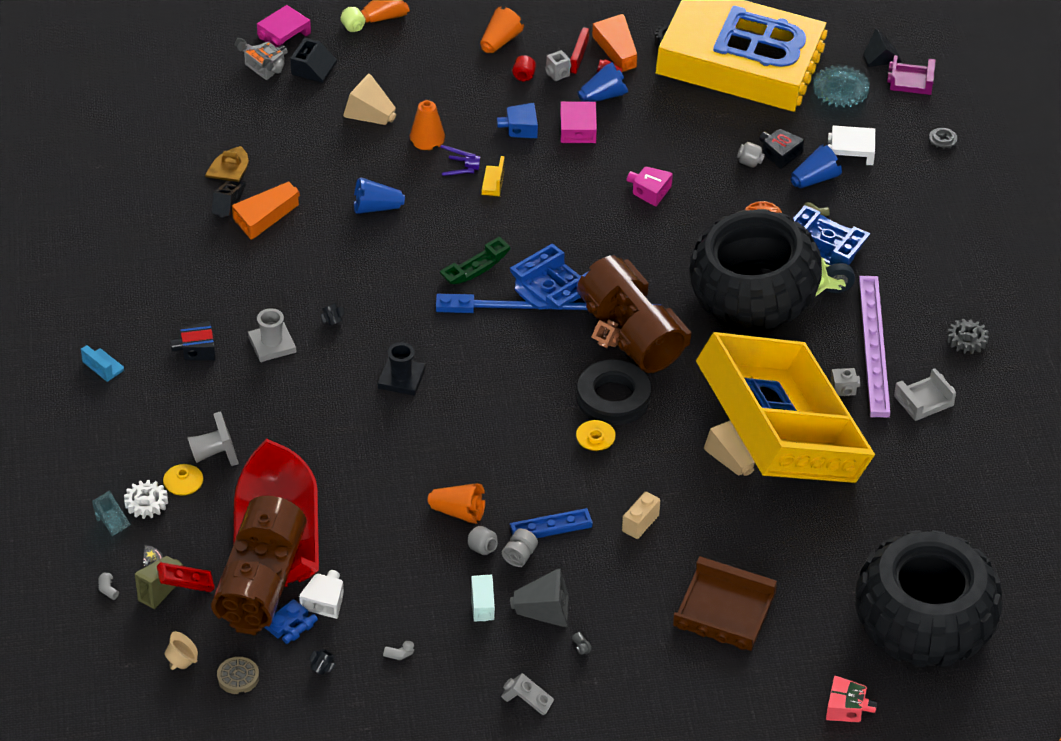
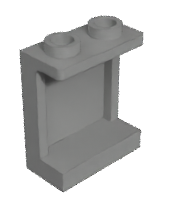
[894,369,956,421]

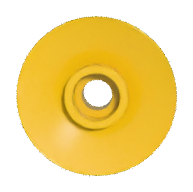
[576,420,615,451]
[163,464,203,495]

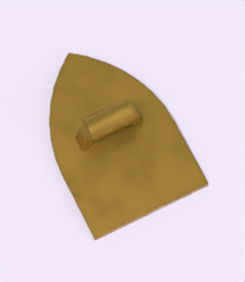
[205,146,249,182]

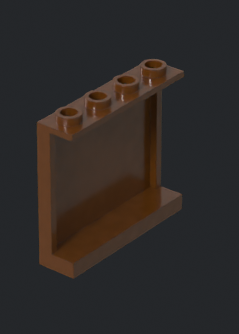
[673,556,777,651]

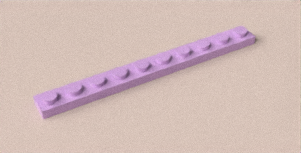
[859,276,890,418]

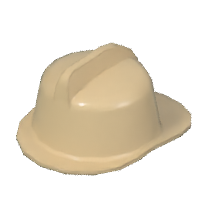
[164,631,198,670]

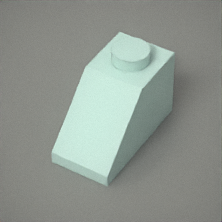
[471,575,495,622]

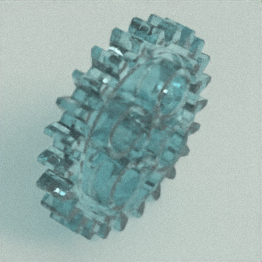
[813,65,870,108]

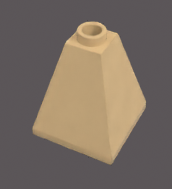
[343,73,397,125]
[704,420,755,476]

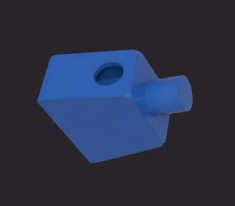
[497,103,538,138]

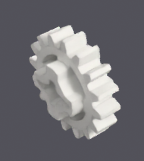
[124,480,168,519]

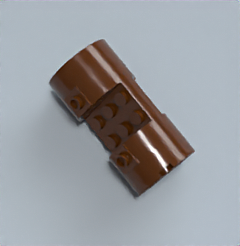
[577,255,691,373]
[211,496,307,635]

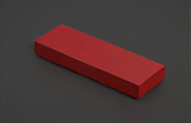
[570,28,589,74]
[157,562,215,592]

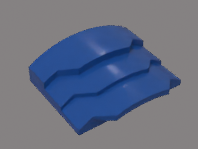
[793,205,870,265]
[510,243,589,310]

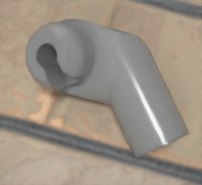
[98,573,119,600]
[383,641,414,660]

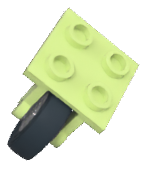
[815,257,855,297]

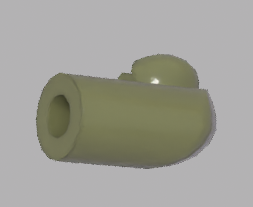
[803,202,830,216]

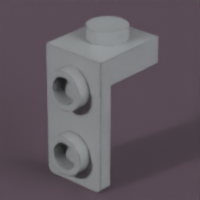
[501,673,554,715]

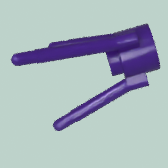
[440,145,480,176]

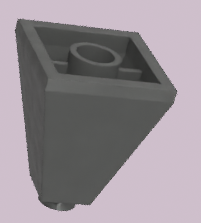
[510,569,569,627]

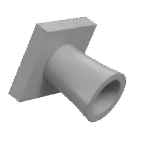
[248,308,296,362]
[188,411,239,466]

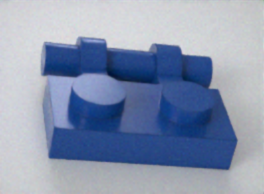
[264,599,318,644]

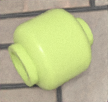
[340,7,366,32]

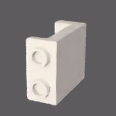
[828,126,875,165]

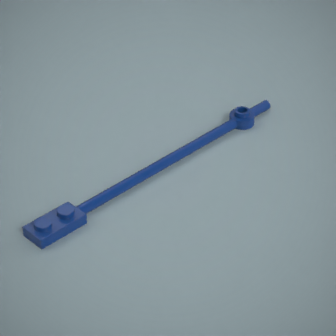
[436,294,661,313]

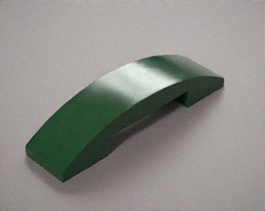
[440,236,511,284]

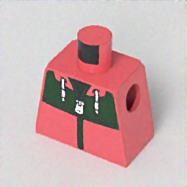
[826,676,877,722]

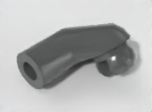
[572,632,592,655]

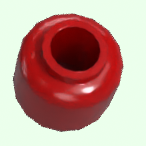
[512,56,536,81]

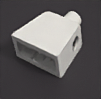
[299,570,344,619]

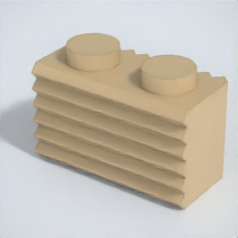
[622,492,660,539]

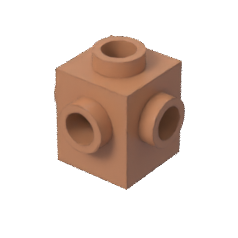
[591,319,621,348]

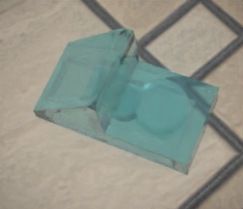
[92,491,130,536]

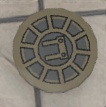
[217,657,259,694]

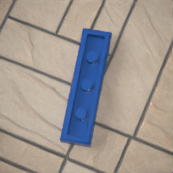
[510,508,593,538]

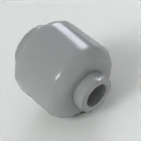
[737,142,765,168]
[468,526,498,555]

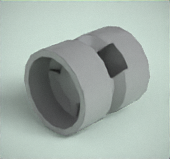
[502,528,538,567]

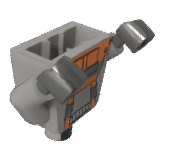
[234,38,287,80]

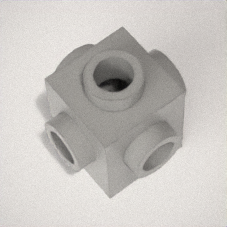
[545,50,571,81]
[830,368,860,396]

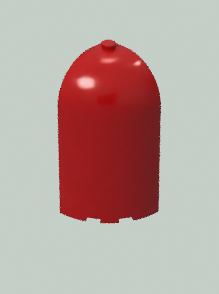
[234,439,319,587]

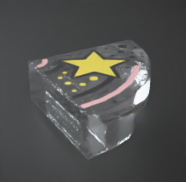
[143,545,163,566]

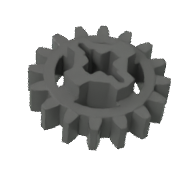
[947,319,989,354]

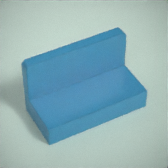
[81,345,124,382]

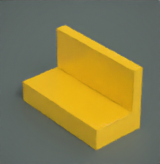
[482,156,504,196]

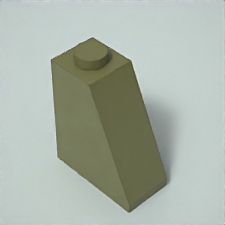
[135,556,183,609]

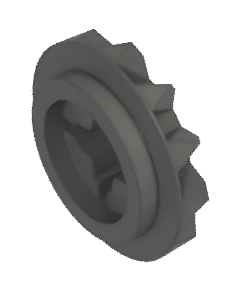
[929,128,957,150]

